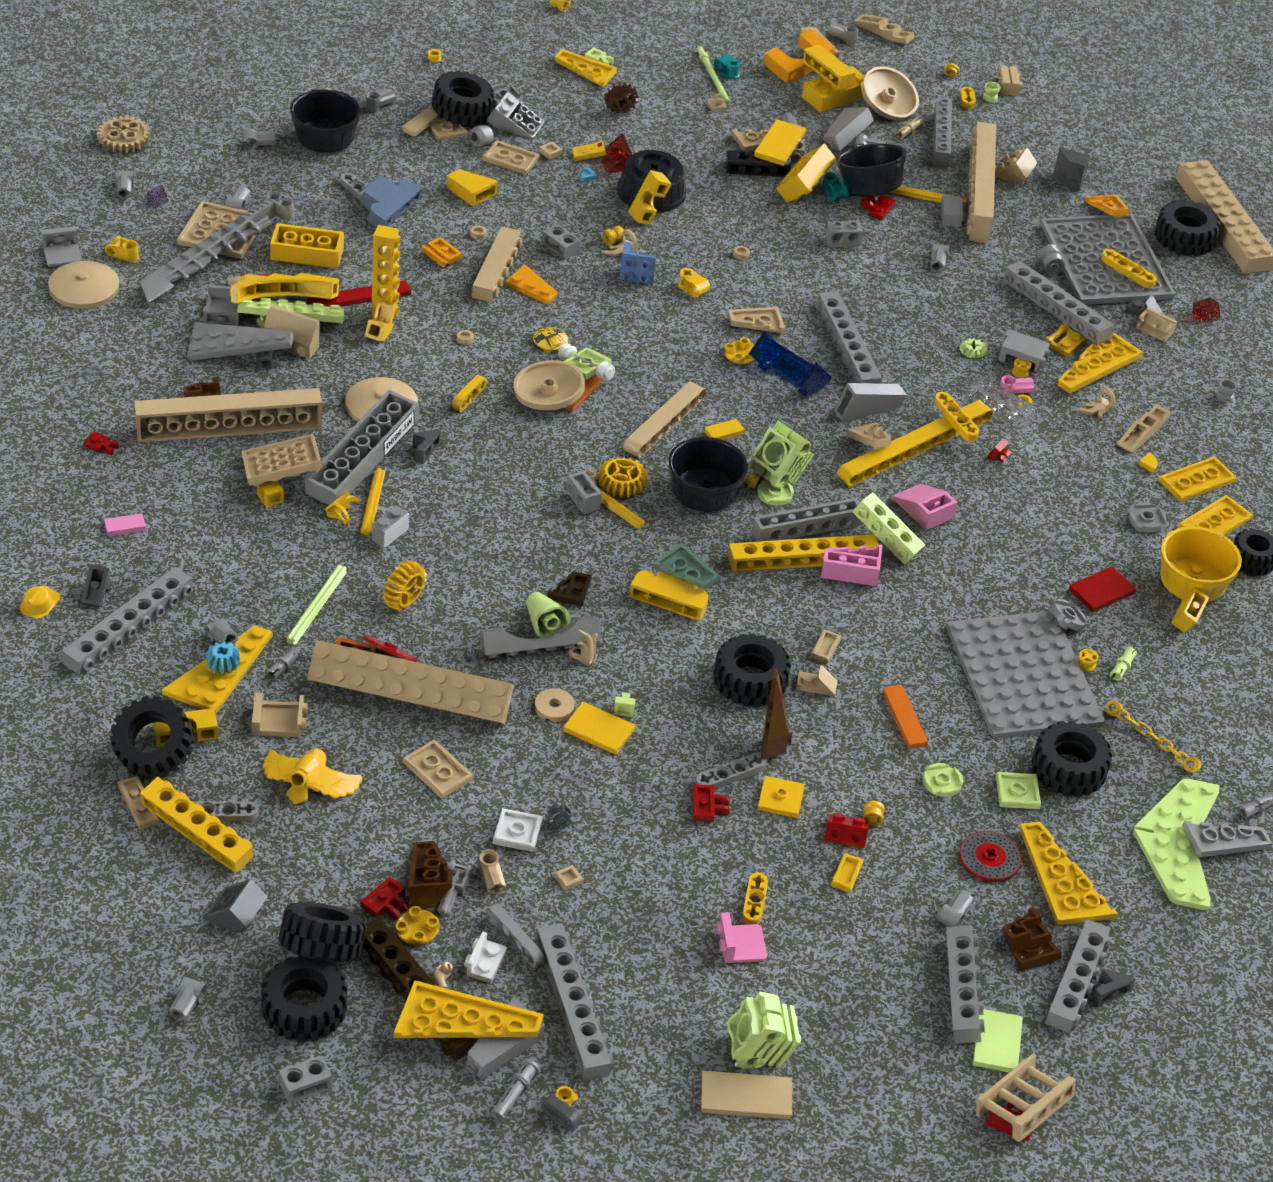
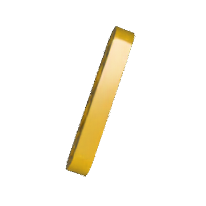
[1101,249,1157,288]
[934,392,979,442]

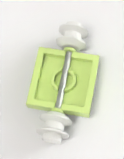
[558,343,615,381]

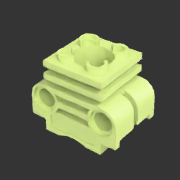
[748,421,814,488]
[727,992,801,1069]

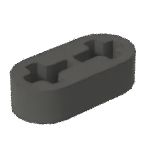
[541,1095,582,1131]

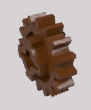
[604,82,639,113]

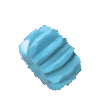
[206,641,240,674]

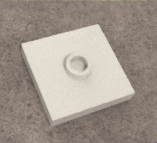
[493,808,543,852]

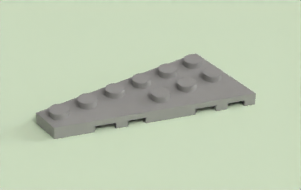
[187,322,294,361]

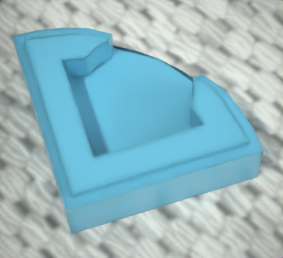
[580,166,597,183]

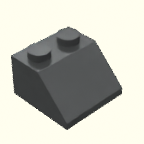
[1053,147,1090,191]
[203,879,267,931]

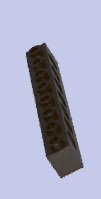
[362,917,478,1061]

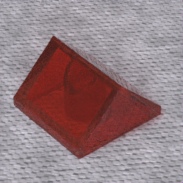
[600,133,633,173]

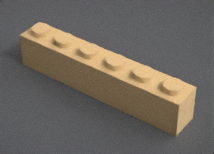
[472,226,523,302]

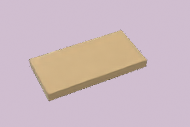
[701,1071,792,1120]

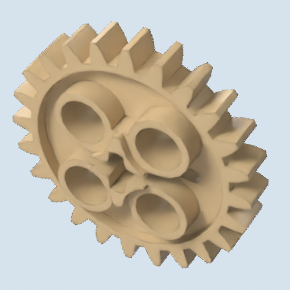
[97,116,151,153]

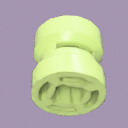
[983,82,1000,102]

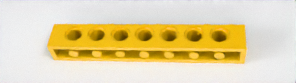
[728,534,879,572]

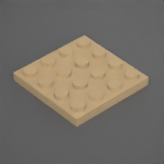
[177,201,256,259]
[241,434,323,486]

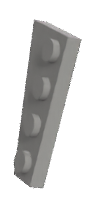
[1182,820,1272,857]

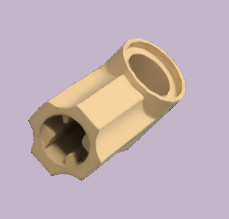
[479,850,506,894]

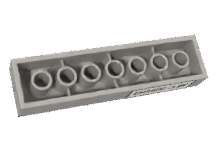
[304,390,419,505]

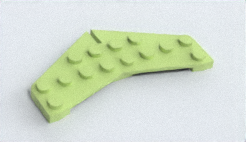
[1133,779,1220,911]

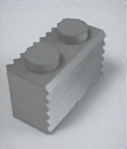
[941,195,966,227]
[372,506,410,548]

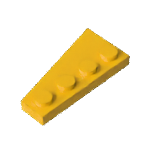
[555,49,617,88]

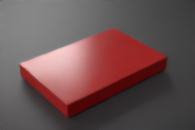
[1069,566,1136,612]

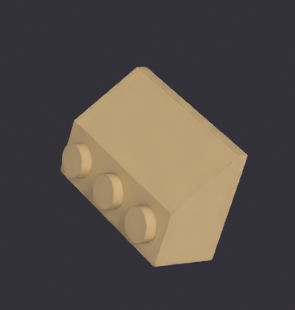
[263,305,319,359]

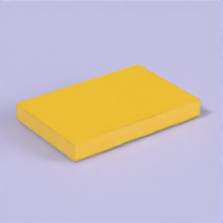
[563,702,636,755]

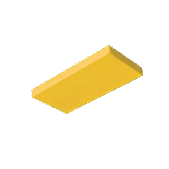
[754,120,806,166]
[1158,456,1237,502]
[1178,495,1253,536]

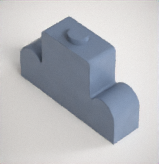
[360,176,422,228]

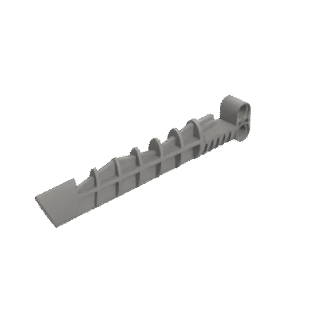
[139,191,295,303]

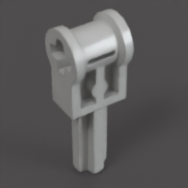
[437,860,473,916]

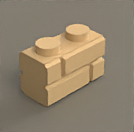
[997,66,1022,96]

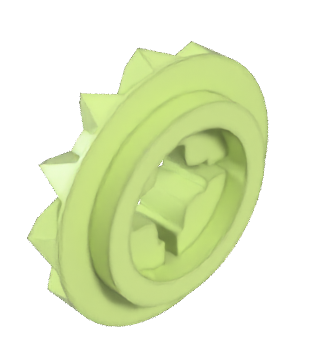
[959,338,987,358]

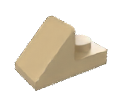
[796,665,837,697]

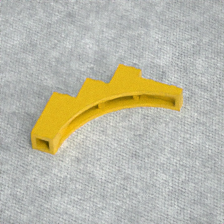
[230,273,339,303]

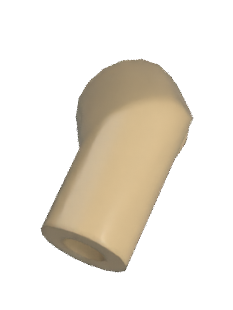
[432,962,453,989]

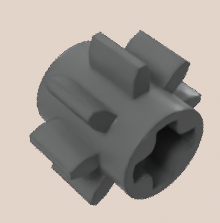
[256,350,277,369]
[547,803,573,830]

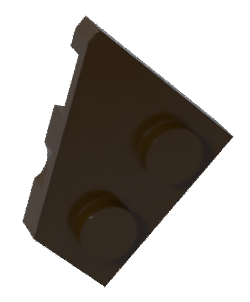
[547,571,592,606]

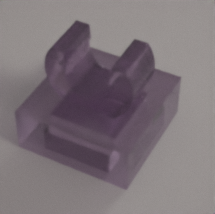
[146,185,169,208]

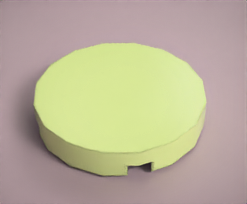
[757,479,794,506]
[922,763,963,797]

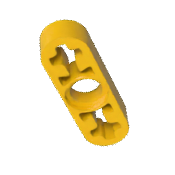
[452,375,487,412]
[742,873,768,925]

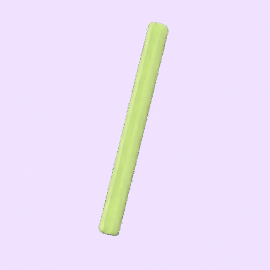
[287,565,346,645]

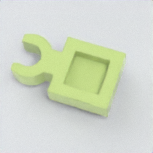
[585,47,614,65]

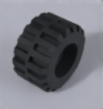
[1233,528,1273,576]

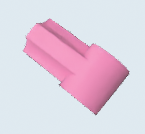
[998,375,1035,398]

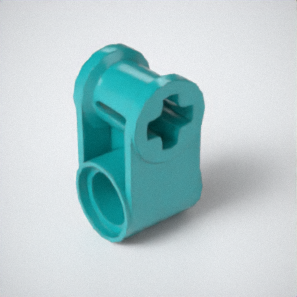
[714,54,740,80]
[821,172,849,201]

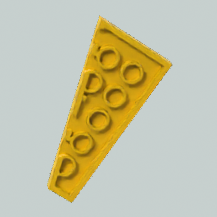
[1058,333,1143,394]
[162,625,273,714]
[1019,822,1118,925]
[393,981,544,1038]

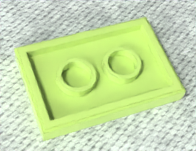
[973,1009,1023,1073]

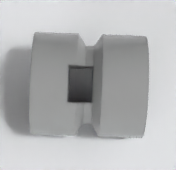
[1038,244,1066,275]

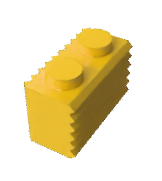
[1171,588,1209,632]

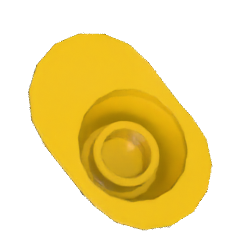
[20,586,60,618]

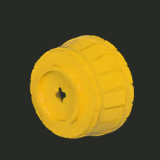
[1160,526,1242,603]

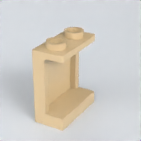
[252,692,308,737]

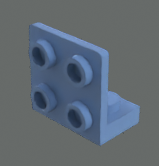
[619,241,656,284]

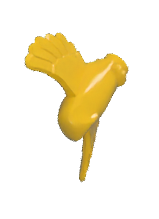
[262,748,362,804]

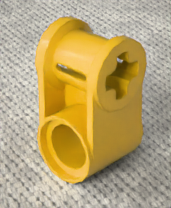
[105,236,139,262]
[678,268,710,298]

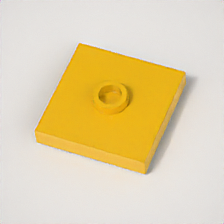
[757,776,805,818]

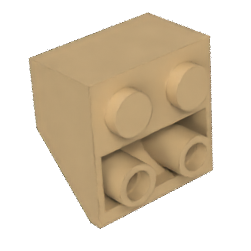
[995,148,1037,184]

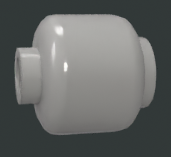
[470,125,494,147]

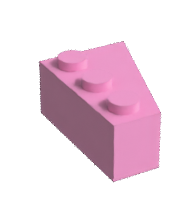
[821,545,882,586]

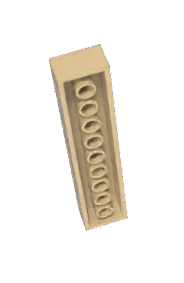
[966,122,996,243]
[1176,160,1273,274]
[134,388,322,443]
[307,640,514,724]

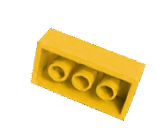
[802,66,864,113]
[776,144,836,203]
[270,223,344,269]

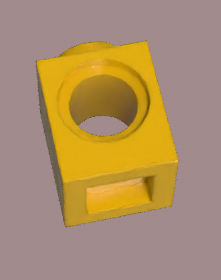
[257,481,284,508]

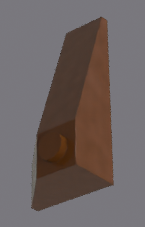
[761,669,792,759]
[408,841,453,909]

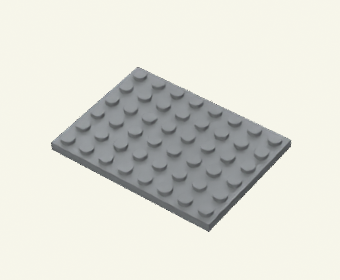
[1040,213,1176,305]
[946,611,1105,739]

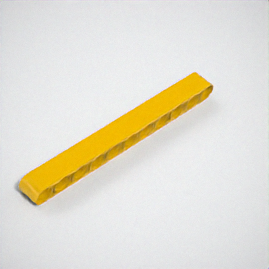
[837,400,993,487]

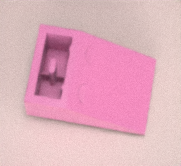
[892,484,957,531]

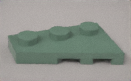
[653,543,720,590]

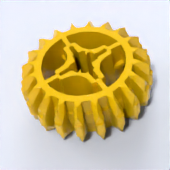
[598,457,647,499]
[382,560,427,611]

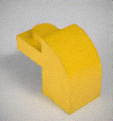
[364,302,396,341]

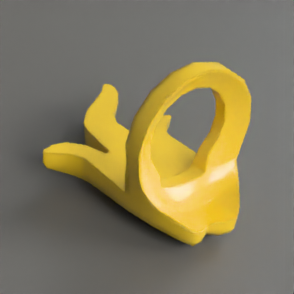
[325,490,362,525]

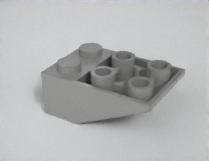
[487,92,545,139]

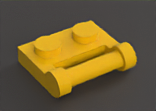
[1043,323,1087,358]

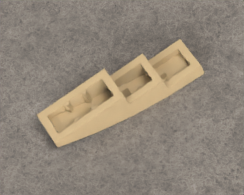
[855,15,914,44]
[1117,404,1171,453]

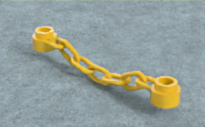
[1105,700,1201,773]

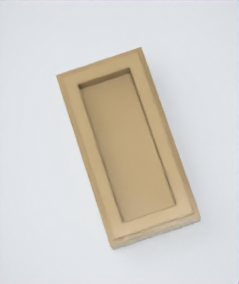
[810,629,842,664]

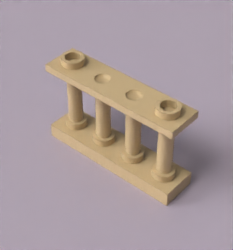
[976,1054,1076,1142]

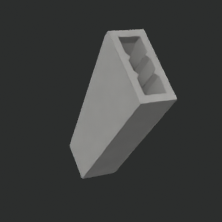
[823,107,874,151]
[834,383,907,422]
[466,997,545,1080]

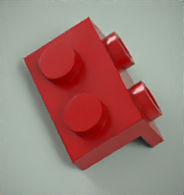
[824,813,869,848]

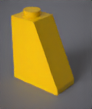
[447,169,498,206]

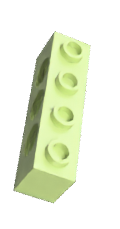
[852,492,925,565]

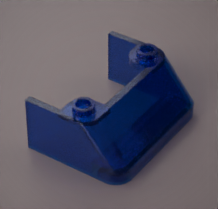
[749,331,832,397]

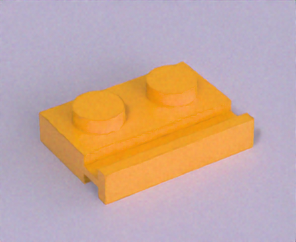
[422,237,462,268]

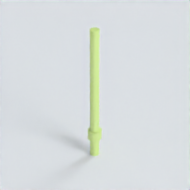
[697,46,730,104]

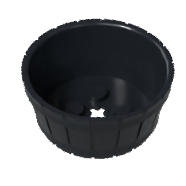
[290,89,361,152]
[836,144,906,196]
[617,150,686,213]
[669,437,748,512]

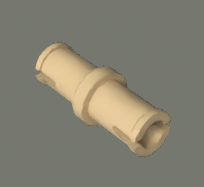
[895,117,923,140]

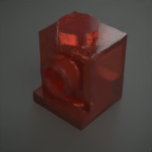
[1192,297,1220,321]

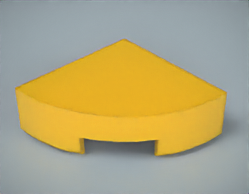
[1138,452,1157,473]

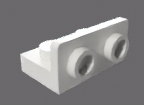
[464,932,507,983]

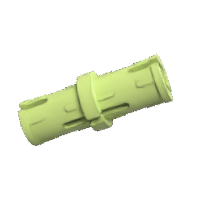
[1110,647,1137,681]

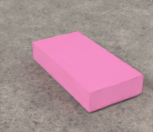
[104,513,146,537]

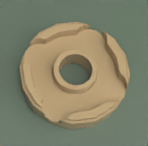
[535,688,575,722]

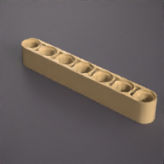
[623,381,706,458]

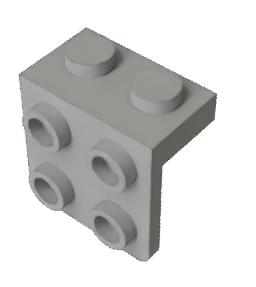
[41,226,82,267]

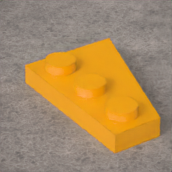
[1086,195,1129,218]
[506,264,558,305]

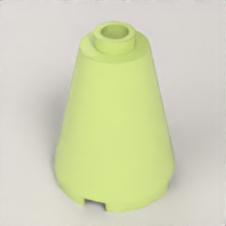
[526,592,571,638]

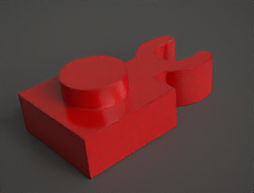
[84,431,119,455]

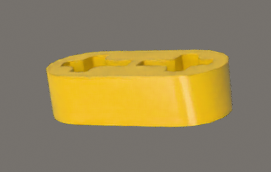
[960,87,976,109]

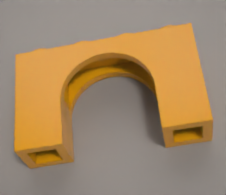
[764,29,835,84]

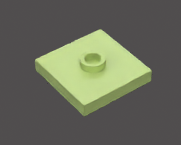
[996,772,1041,809]

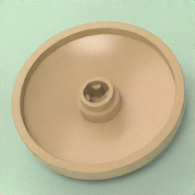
[861,66,919,121]
[48,261,120,309]
[513,360,585,410]
[345,377,418,422]

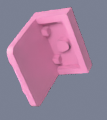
[716,912,767,963]

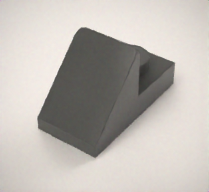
[1126,295,1163,316]
[413,429,441,464]
[81,564,110,607]
[1092,969,1135,1007]

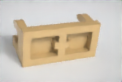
[1135,307,1177,342]

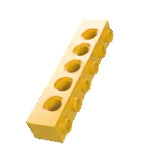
[372,225,401,318]
[140,777,253,873]

